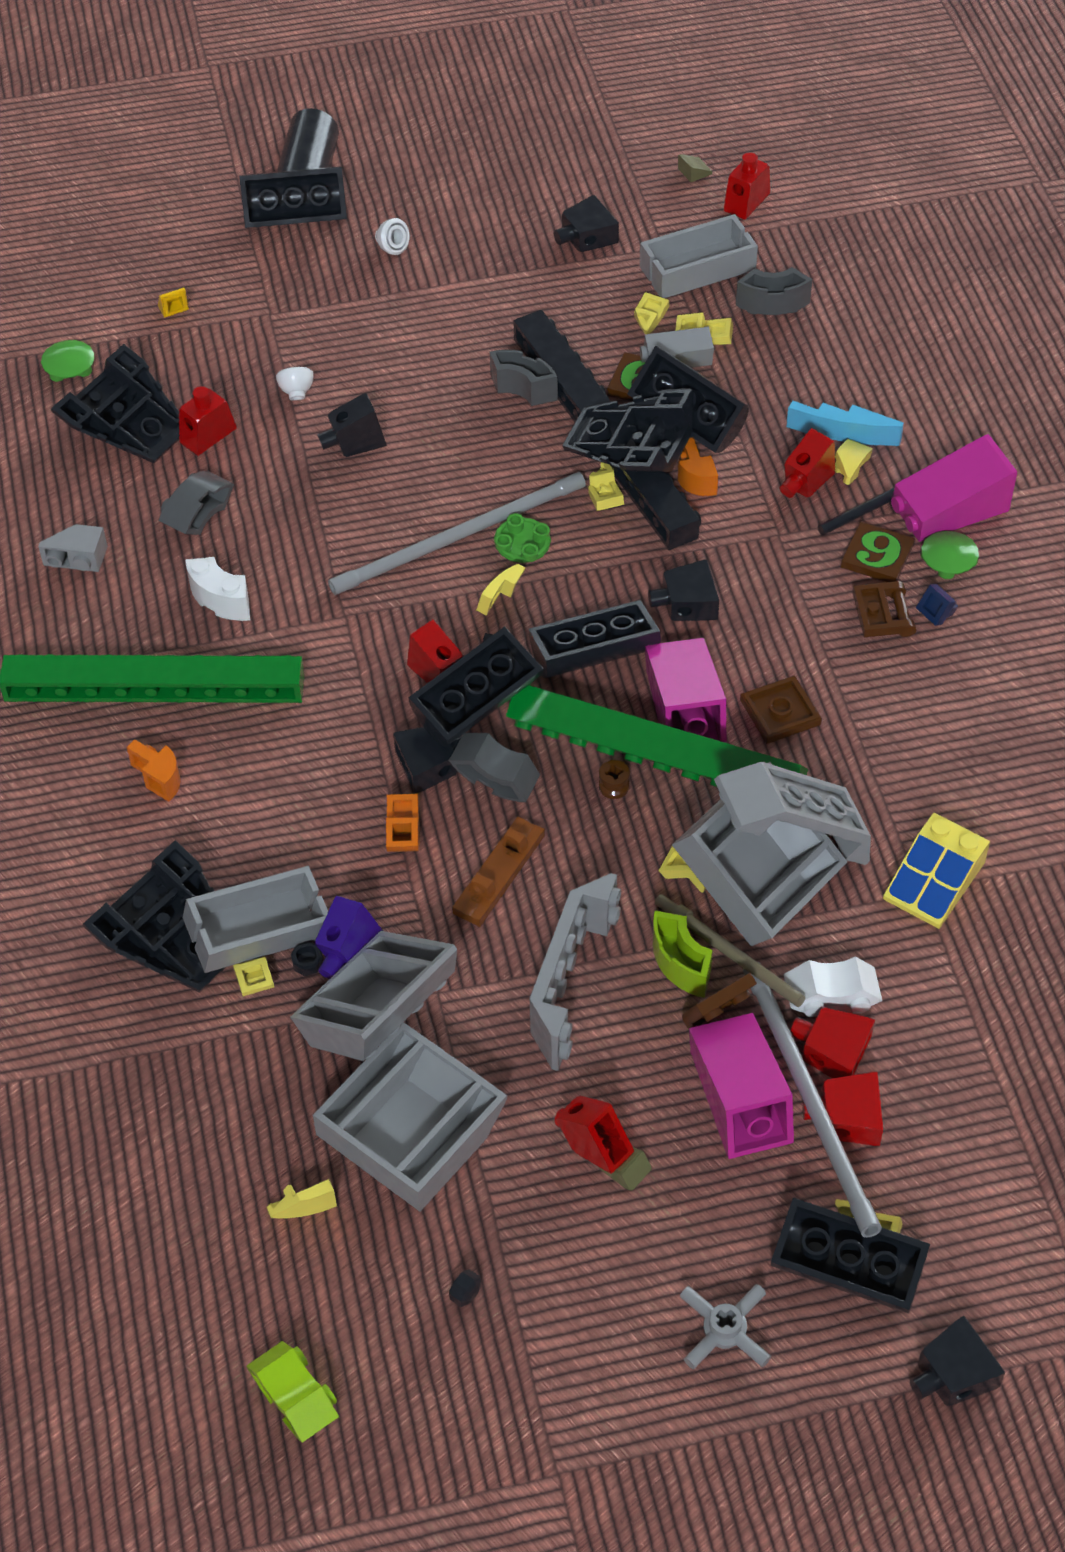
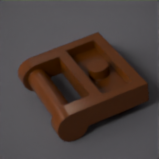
[853,581,917,638]
[682,973,757,1029]

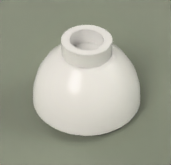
[375,218,410,255]
[276,367,313,400]

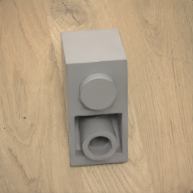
[38,524,108,572]

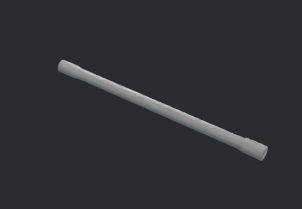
[328,471,586,596]
[743,962,882,1238]

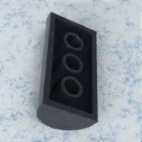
[277,108,339,172]
[239,166,347,228]
[627,346,749,453]
[528,600,661,678]
[408,626,544,747]
[771,1198,930,1314]

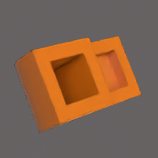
[678,438,718,496]
[126,739,181,802]
[386,794,420,852]

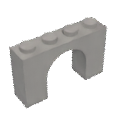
[640,327,714,368]

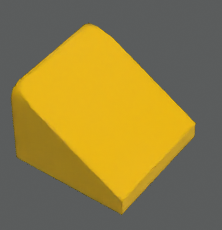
[158,288,189,318]

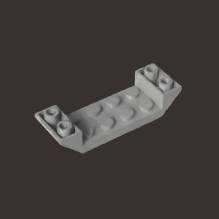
[714,762,871,865]
[529,873,621,1071]

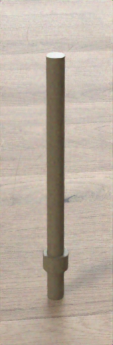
[655,894,805,1007]

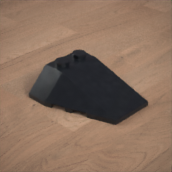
[51,344,179,463]
[562,389,693,472]
[83,840,226,993]

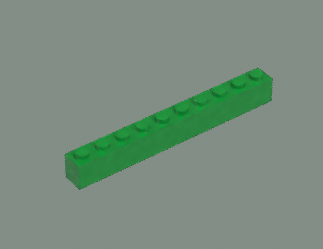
[0,654,304,703]
[505,685,808,788]

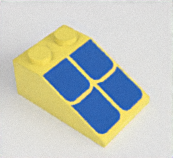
[883,813,990,929]

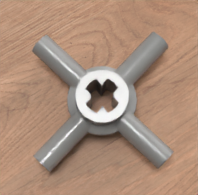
[680,1284,771,1369]

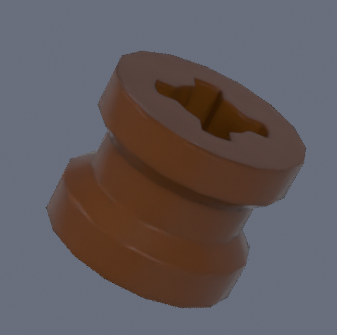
[599,760,630,799]

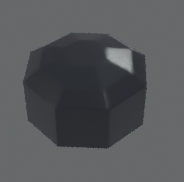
[291,942,323,976]
[449,1269,481,1307]

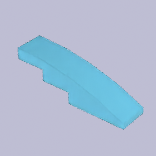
[786,401,904,446]

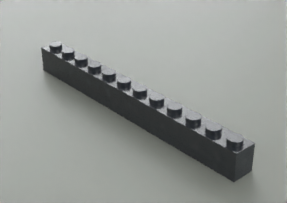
[513,310,702,550]

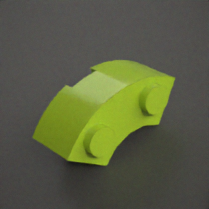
[653,910,713,998]
[246,1341,339,1443]

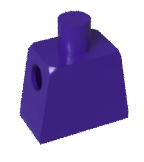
[315,895,383,979]

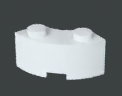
[185,557,250,621]
[784,956,882,1017]

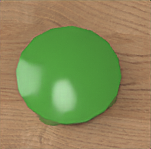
[41,340,95,382]
[494,513,551,563]
[920,531,979,579]

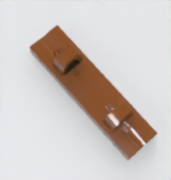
[452,817,545,927]

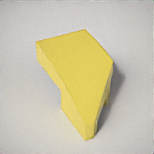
[634,292,670,334]
[476,564,525,615]

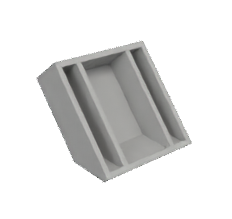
[672,762,847,946]
[290,931,457,1061]
[313,1022,507,1212]

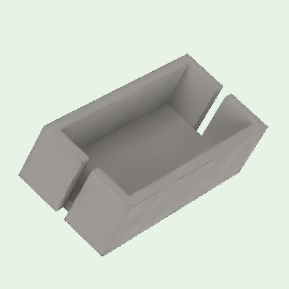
[640,214,758,298]
[182,866,328,973]

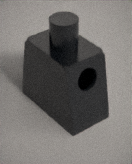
[553,195,619,252]
[317,393,387,457]
[648,559,720,621]
[393,727,463,794]
[910,1316,1005,1406]

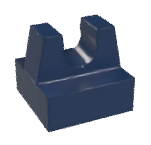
[916,584,958,626]

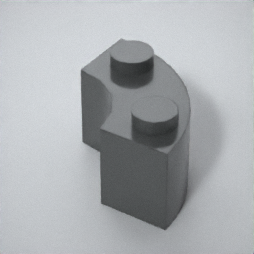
[736,267,813,315]
[489,350,558,406]
[158,471,234,535]
[449,733,540,802]

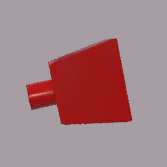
[724,152,770,220]
[179,386,237,456]
[779,428,835,498]
[407,619,463,683]
[790,1007,875,1078]
[802,1072,883,1146]
[555,1095,634,1174]

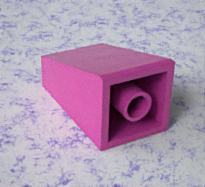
[891,434,1017,542]
[645,638,727,743]
[689,1013,794,1159]

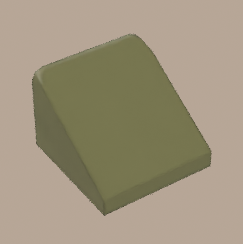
[678,154,712,182]
[599,1147,652,1191]

